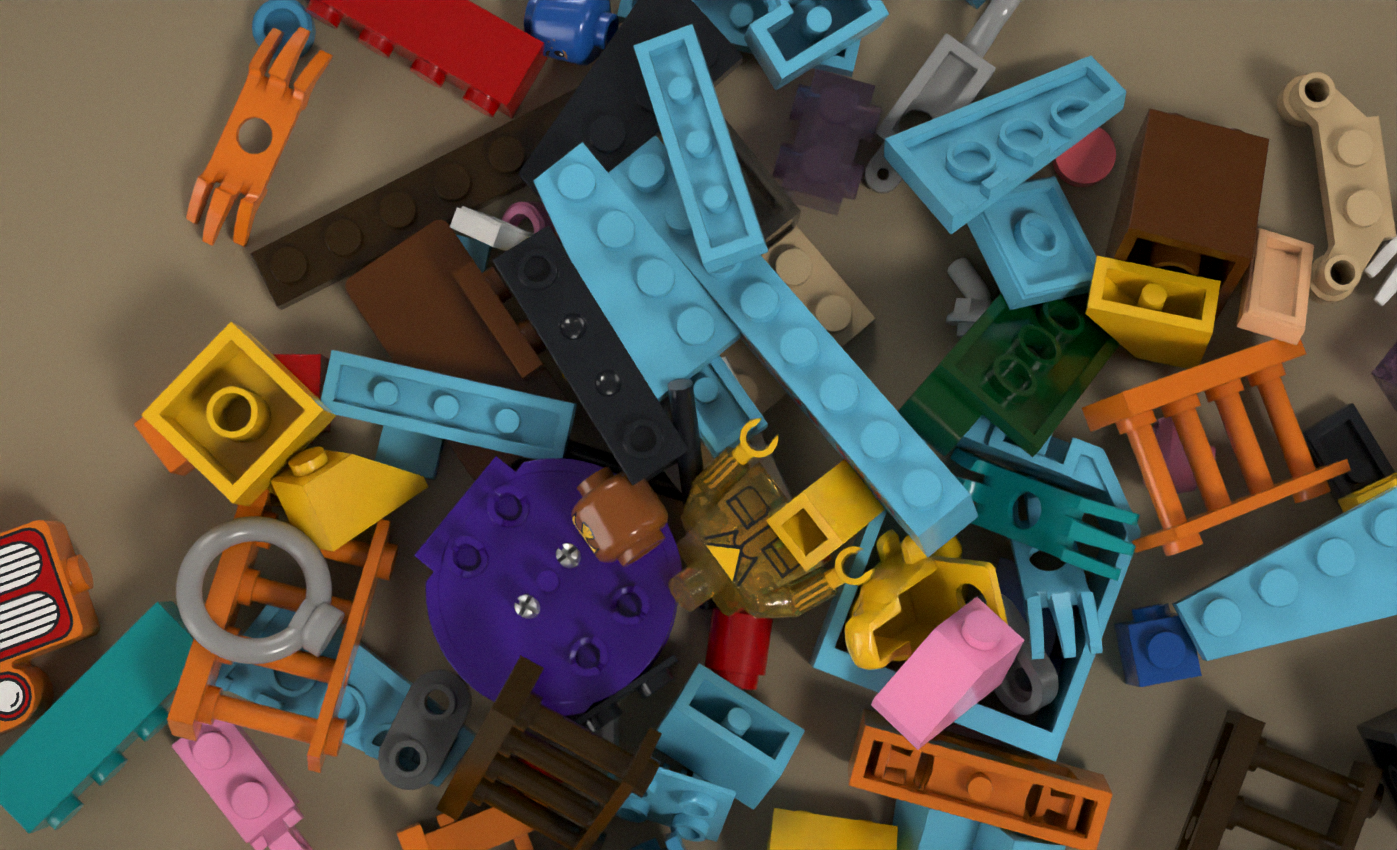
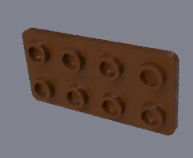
[345,220,575,481]

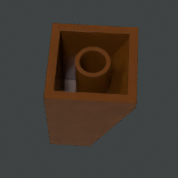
[1105,108,1269,323]

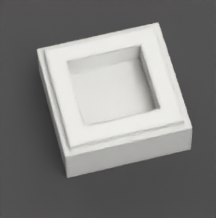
[450,206,534,251]

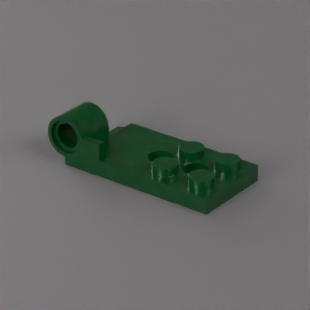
[898,293,1120,457]

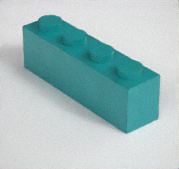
[0,601,194,834]

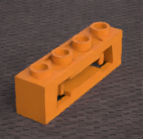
[848,709,1113,850]

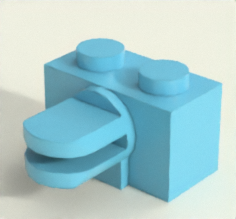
[744,0,889,91]

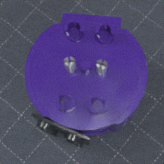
[414,456,685,733]

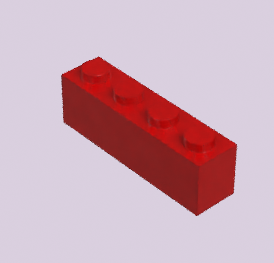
[305,0,548,119]

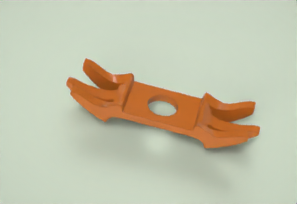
[186,26,333,247]

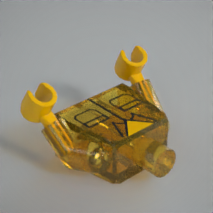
[668,418,875,619]

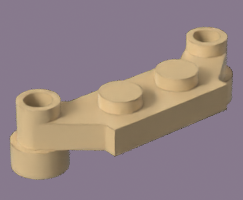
[1277,72,1396,305]

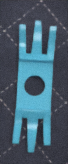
[1007,475,1103,660]

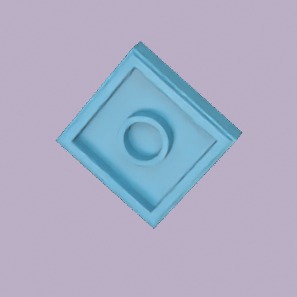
[967,176,1096,310]

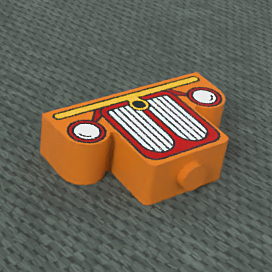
[0,520,100,735]

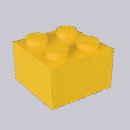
[141,322,336,506]

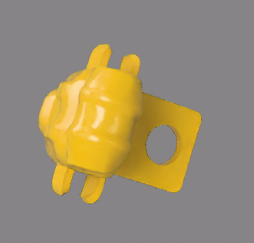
[844,529,1008,670]

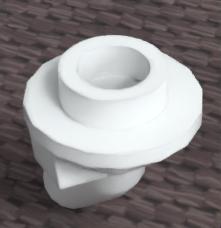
[946,258,992,338]

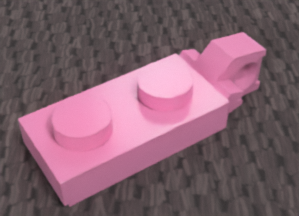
[171,720,313,850]

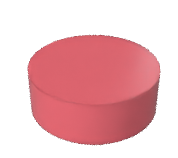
[1052,127,1116,188]

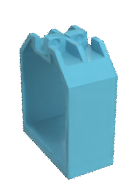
[808,414,1141,762]

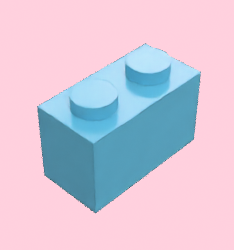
[655,663,805,810]

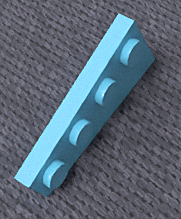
[884,55,1126,234]
[533,142,741,403]
[1172,485,1397,661]
[215,605,476,787]

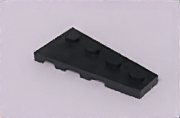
[518,0,743,203]

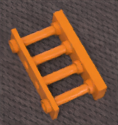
[1082,339,1351,557]
[167,489,399,773]

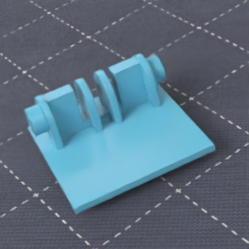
[607,752,736,842]

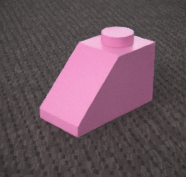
[871,597,1025,750]

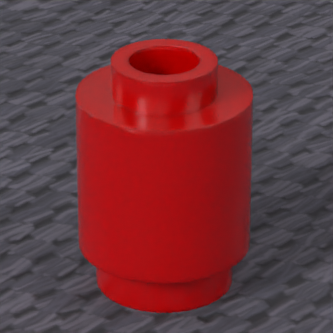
[704,598,774,690]

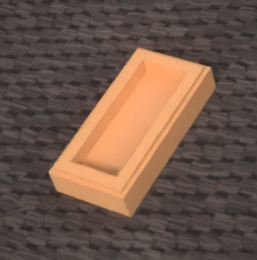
[1236,228,1314,345]

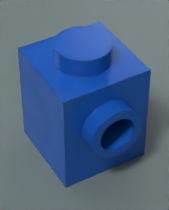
[1114,603,1202,687]

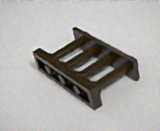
[435,655,662,850]
[1174,710,1384,850]

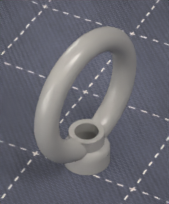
[176,516,345,664]

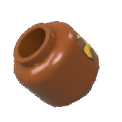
[571,466,668,568]

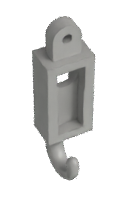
[865,0,1022,194]

